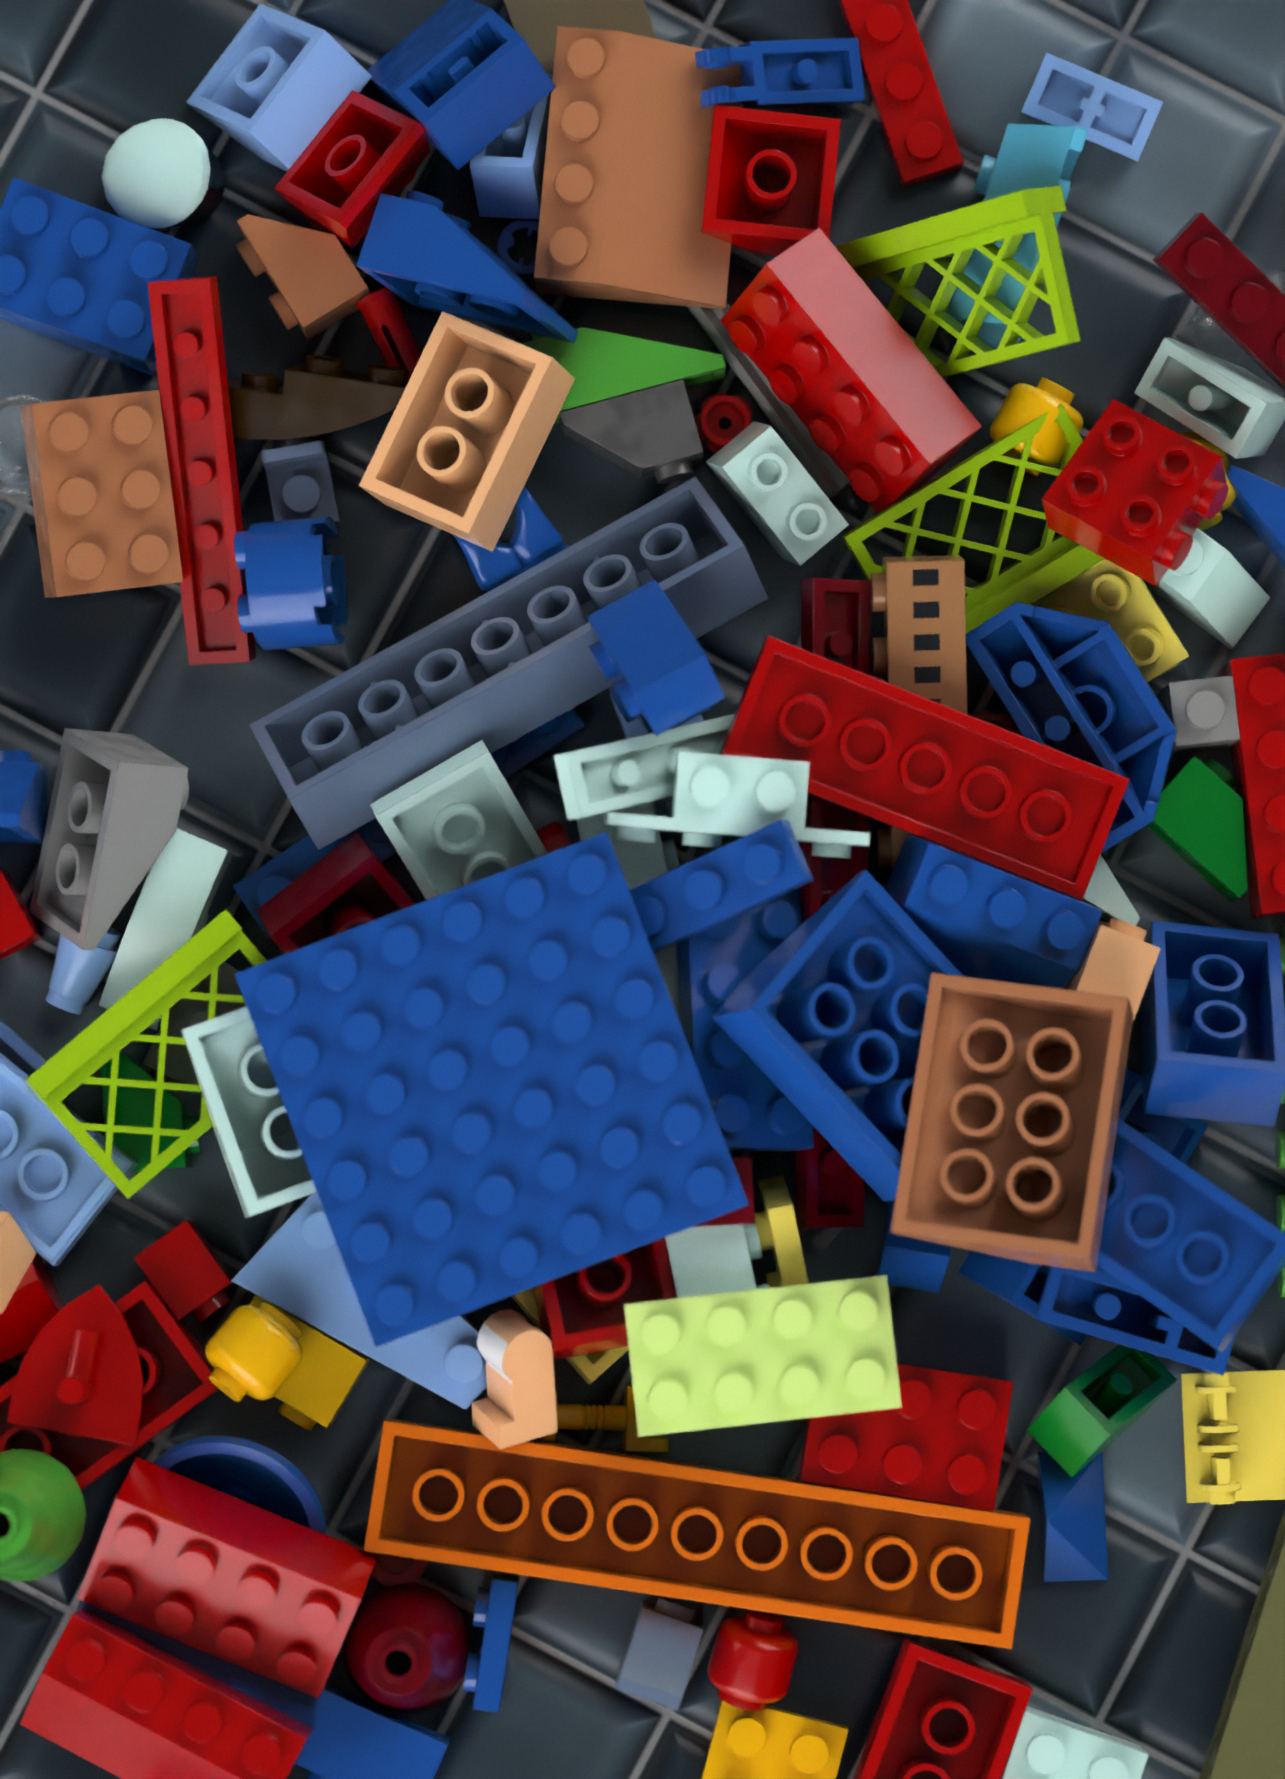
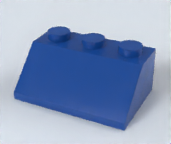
[885,833,1103,989]

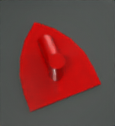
[6,1284,144,1446]

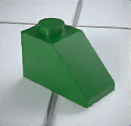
[1145,755,1248,903]
[100,1049,202,1173]
[1027,1344,1177,1477]

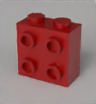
[1042,399,1228,586]

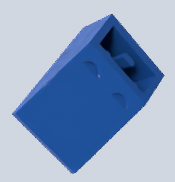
[366,0,556,170]

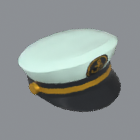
[102,118,226,231]

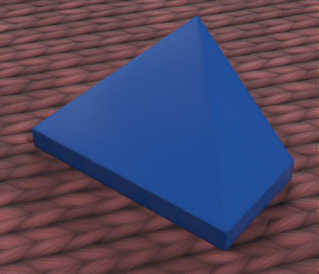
[1037,1451,1108,1582]

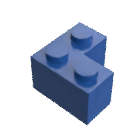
[587,579,725,736]

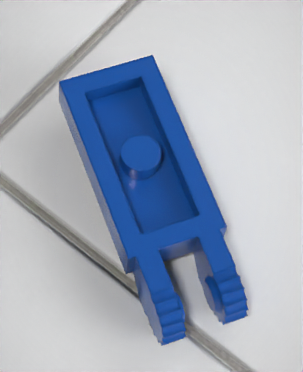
[695,38,865,109]

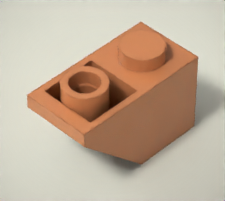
[235,214,370,340]

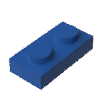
[463,1574,519,1713]

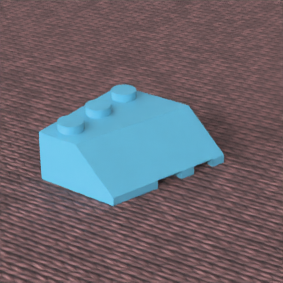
[943,123,1088,348]

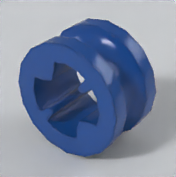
[497,219,539,281]

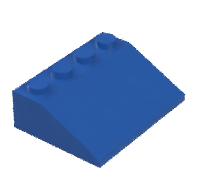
[712,870,964,1202]

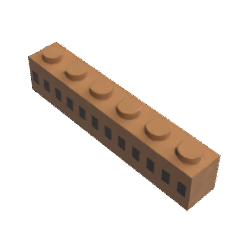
[871,555,970,878]

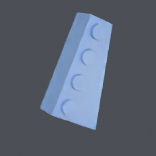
[231,1192,487,1410]

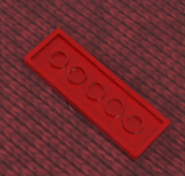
[719,635,1130,900]

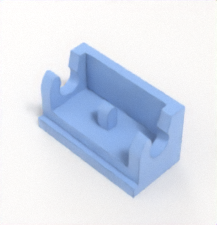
[1021,52,1163,162]

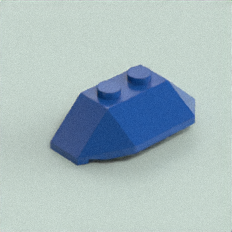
[966,602,1178,853]

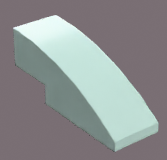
[99,828,233,1031]

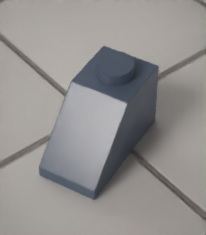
[615,1597,704,1711]

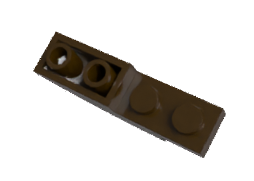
[158,355,409,439]

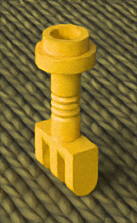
[540,1385,669,1452]

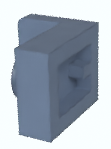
[261,436,340,526]

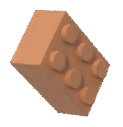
[20,390,183,598]

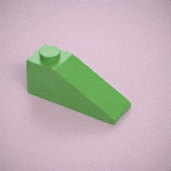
[521,327,726,425]

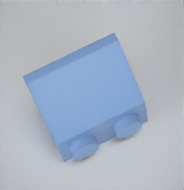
[186,3,372,171]

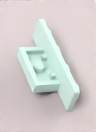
[602,751,870,859]

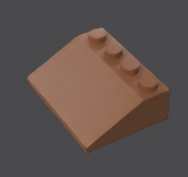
[534,26,744,310]
[891,973,1134,1272]

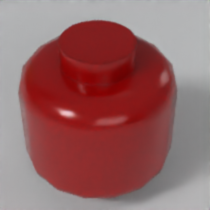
[707,1609,799,1711]

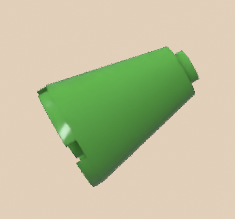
[0,1449,87,1581]

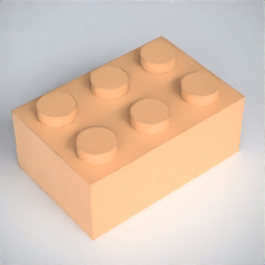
[359,311,575,552]

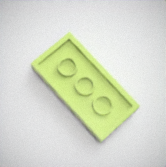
[624,1275,902,1437]

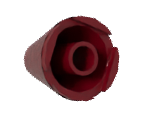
[342,1583,471,1713]

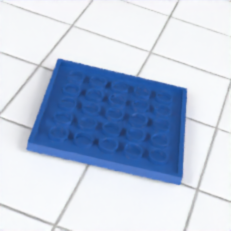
[235,831,749,1347]

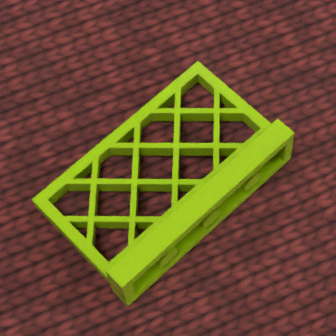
[835,185,1081,378]
[842,403,1105,645]
[24,909,267,1199]

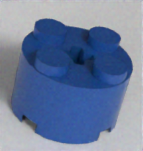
[234,516,348,651]

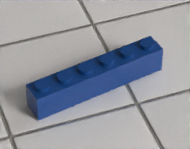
[82,1602,451,1779]

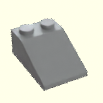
[29,728,189,950]

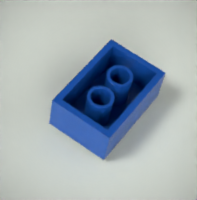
[0,177,199,376]
[1140,921,1285,1127]

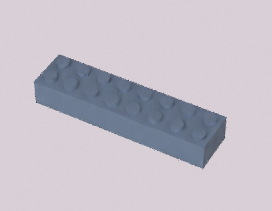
[249,476,768,850]

